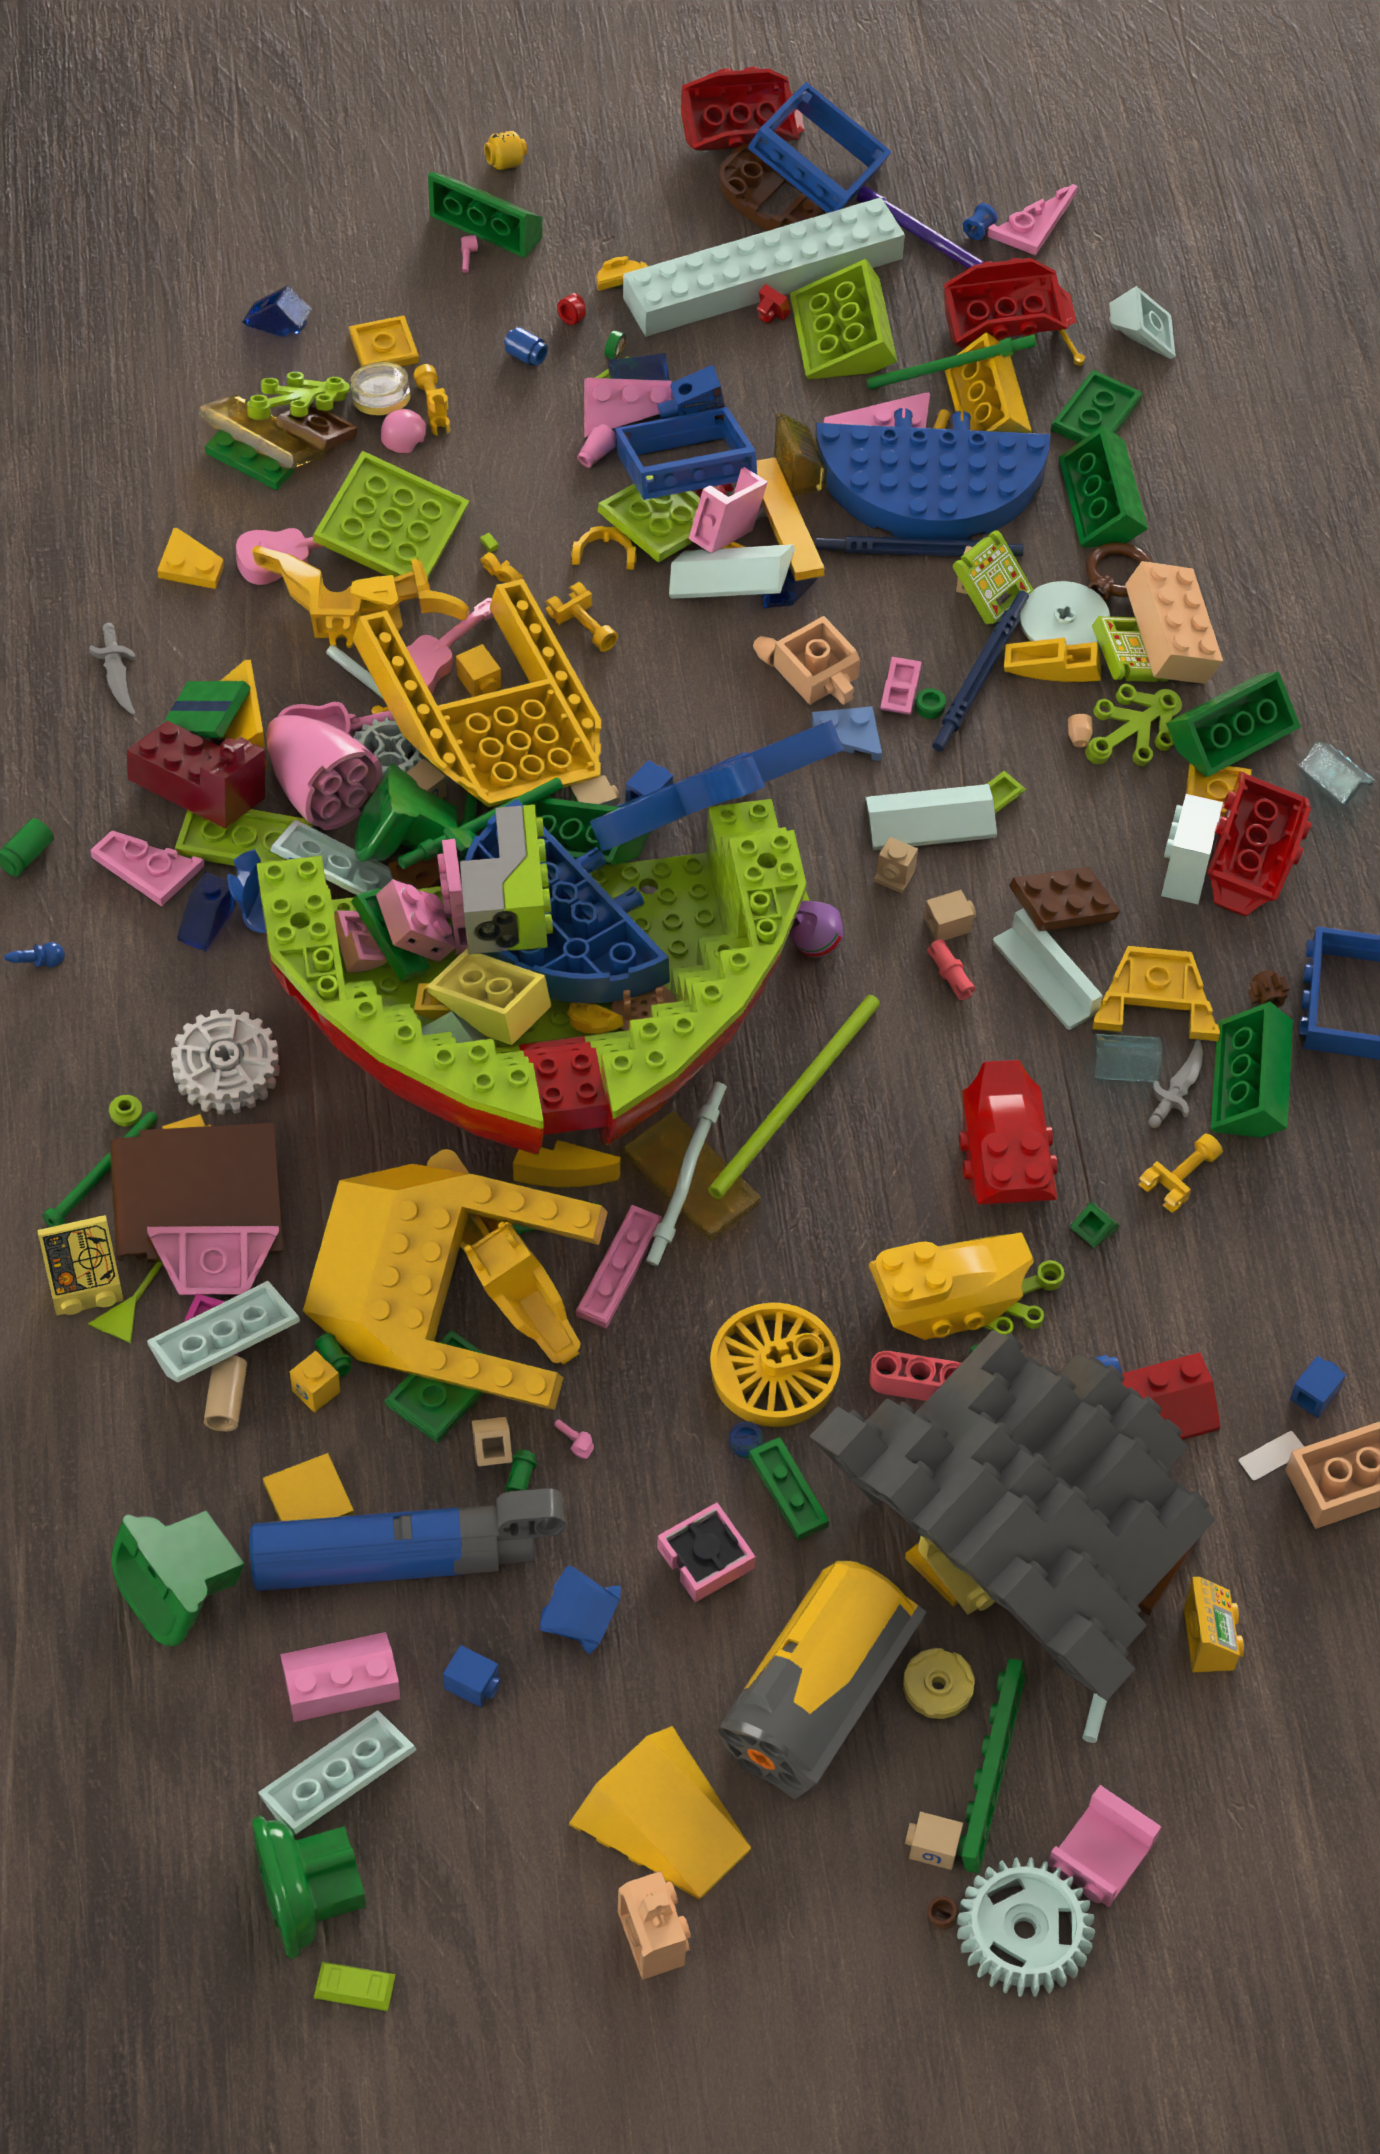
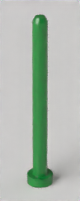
[42,1111,158,1227]

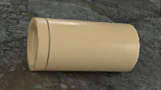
[203,1355,247,1432]

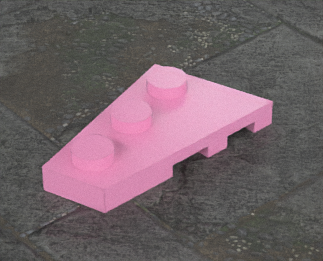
[90,831,205,906]

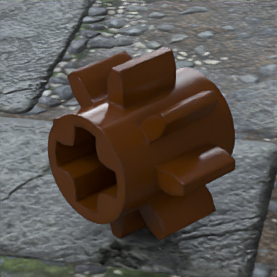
[1248,970,1290,1008]

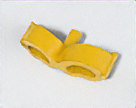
[480,552,523,583]

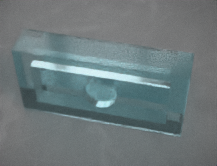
[1299,741,1374,804]
[1094,1034,1163,1082]

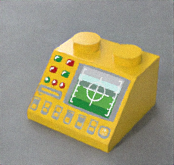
[1183,1577,1244,1672]

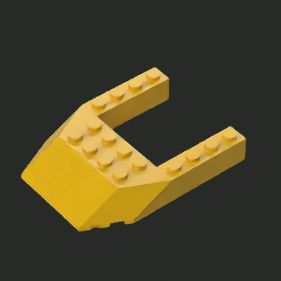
[353,579,601,807]
[303,1164,608,1411]

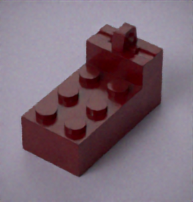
[127,720,265,829]

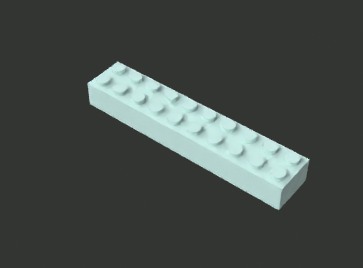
[623,197,905,337]

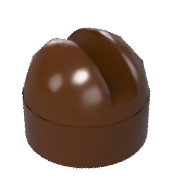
[927,1896,959,1930]

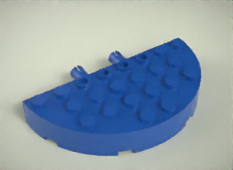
[814,408,1050,540]
[462,799,670,1004]

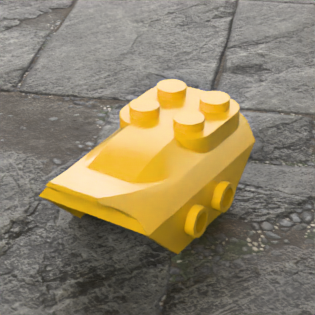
[869,1232,1034,1340]

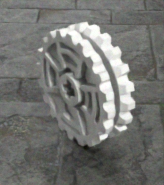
[171,1009,280,1115]

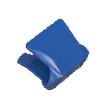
[227,849,293,934]
[540,1566,621,1655]

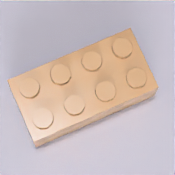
[1125,561,1223,684]
[1285,1422,1380,1529]

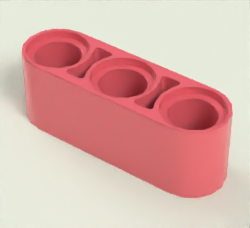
[869,1351,961,1401]

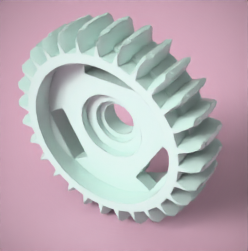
[956,1857,1095,1997]

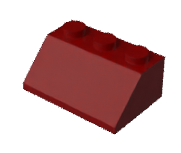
[1122,1352,1221,1440]

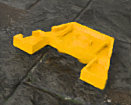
[1092,946,1220,1041]

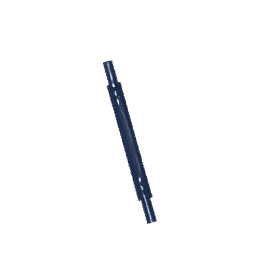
[815,536,1024,556]
[932,591,1029,752]

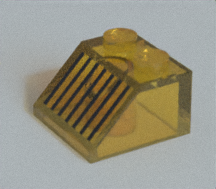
[774,413,827,496]

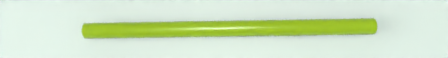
[708,995,880,1199]

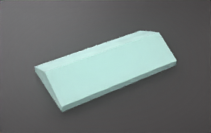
[669,545,795,599]
[865,784,997,851]
[270,819,392,895]
[147,1281,300,1382]
[258,1710,416,1835]

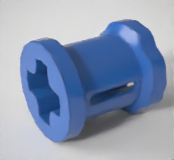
[963,203,998,240]

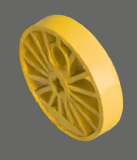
[710,1303,840,1427]

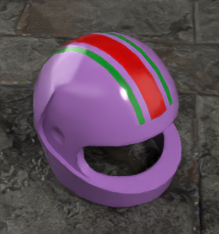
[791,901,844,958]

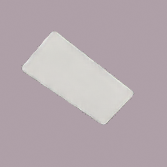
[1239,1431,1304,1481]

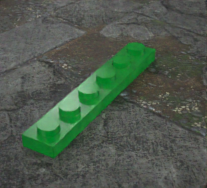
[958,1658,1026,1874]

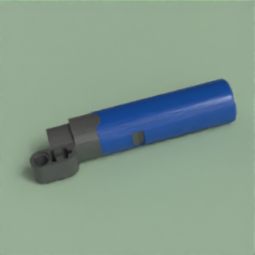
[249,1489,566,1591]

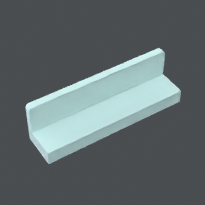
[993,908,1103,1030]

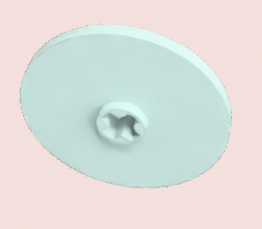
[1019,581,1110,645]

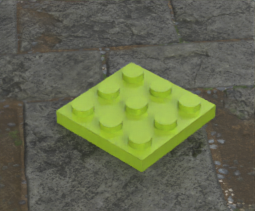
[597,475,700,562]

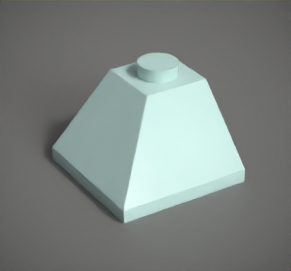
[1109,286,1176,359]

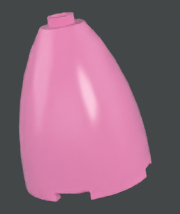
[266,715,383,830]

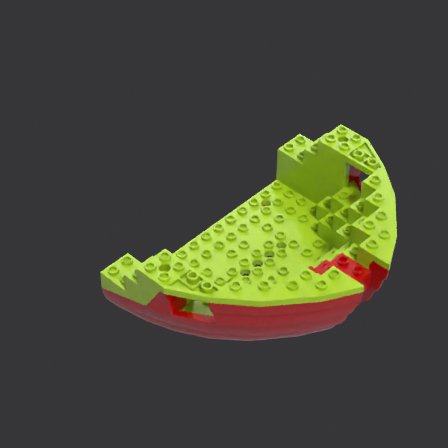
[257,799,807,1155]

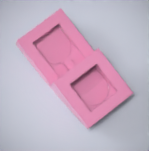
[880,657,921,715]

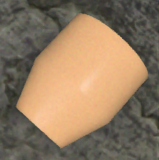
[753,636,777,667]
[1068,714,1093,748]

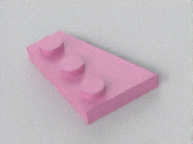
[584,378,671,438]

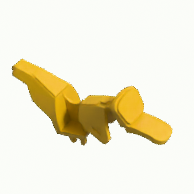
[252,546,470,648]
[427,1149,581,1365]

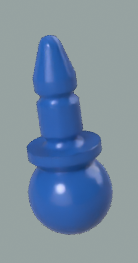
[4,942,65,967]

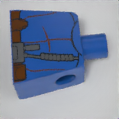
[657,365,725,421]

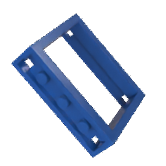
[748,82,892,213]
[615,407,757,500]
[1298,926,1380,1060]

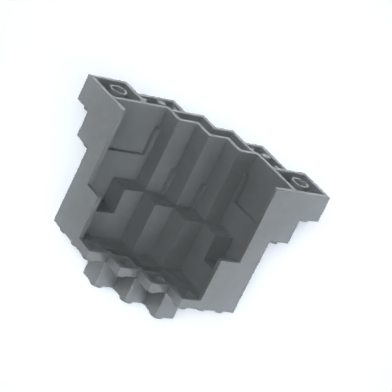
[809,1330,1215,1701]

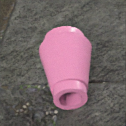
[577,424,616,468]

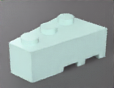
[1161,794,1223,904]

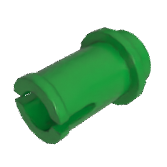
[315,1333,351,1378]
[505,1450,538,1492]

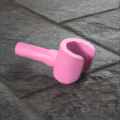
[461,235,478,273]
[554,1419,594,1459]

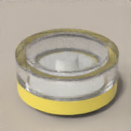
[350,362,410,415]

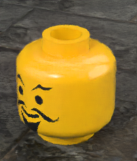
[484,131,527,170]

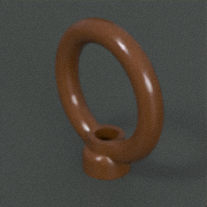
[1086,542,1154,601]

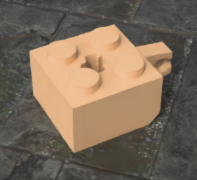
[773,616,860,705]
[618,1871,691,1980]

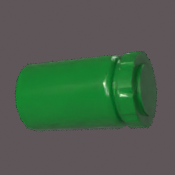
[0,818,54,877]

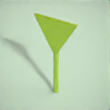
[88,1262,163,1343]

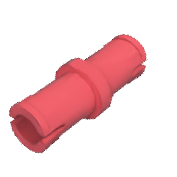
[927,939,976,1000]

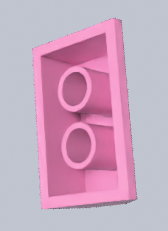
[280,1632,400,1722]

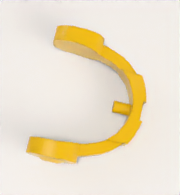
[571,526,637,570]

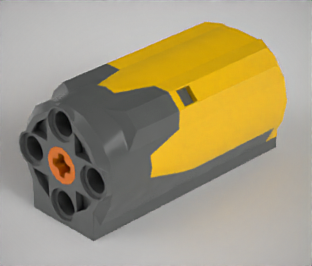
[718,1561,927,1800]

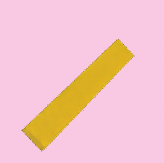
[757,457,825,581]

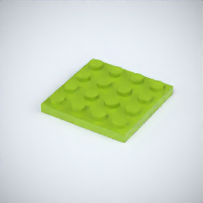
[312,451,469,579]

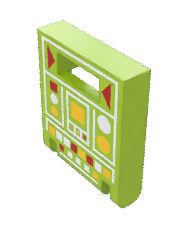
[953,530,1034,625]
[1092,616,1169,682]

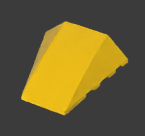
[569,1726,751,1900]

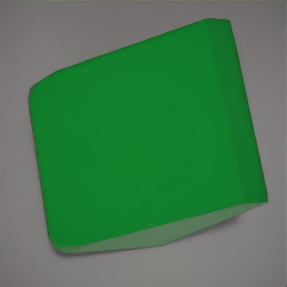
[1069,1202,1120,1249]

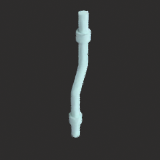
[646,1082,727,1266]

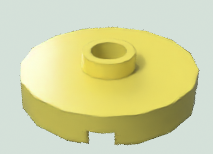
[903,1648,975,1719]

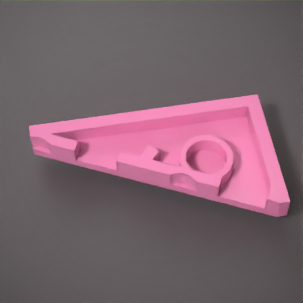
[987,184,1077,255]
[824,393,930,428]

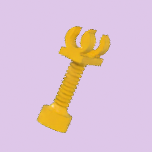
[413,364,450,436]
[545,582,618,652]
[1138,1134,1223,1213]

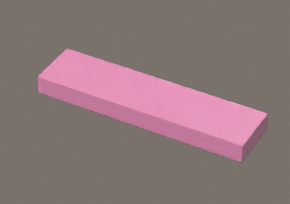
[576,1205,662,1329]

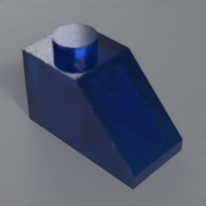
[242,285,312,337]
[177,871,236,952]

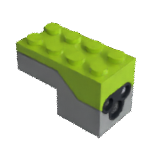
[460,804,553,954]

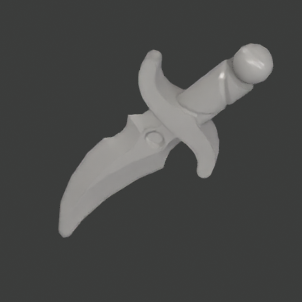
[89,623,135,715]
[1148,1039,1203,1128]

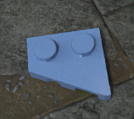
[811,706,882,761]

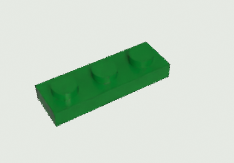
[205,428,294,491]
[351,887,431,982]
[749,1437,829,1541]

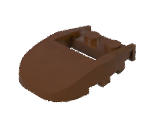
[719,144,826,231]

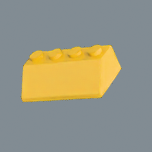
[945,332,1032,433]

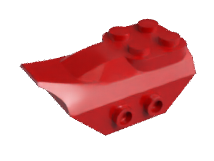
[681,66,805,151]
[944,258,1077,348]
[1207,771,1312,916]
[959,1060,1057,1204]

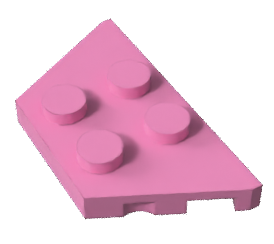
[437,839,468,955]
[147,1226,279,1295]

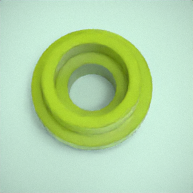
[109,1095,142,1127]

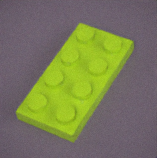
[175,809,314,866]

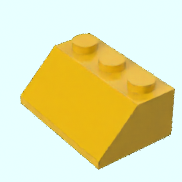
[218,659,268,770]

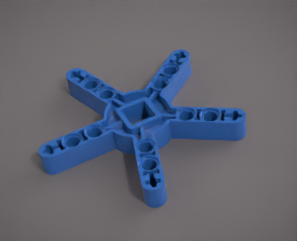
[590,720,844,852]

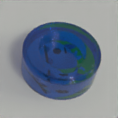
[729,1421,764,1458]

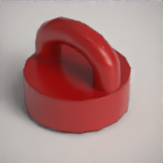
[557,293,586,326]

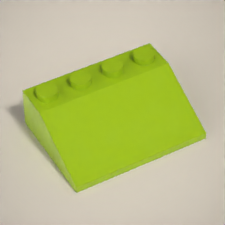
[790,259,898,380]

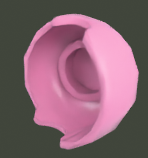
[381,409,426,453]

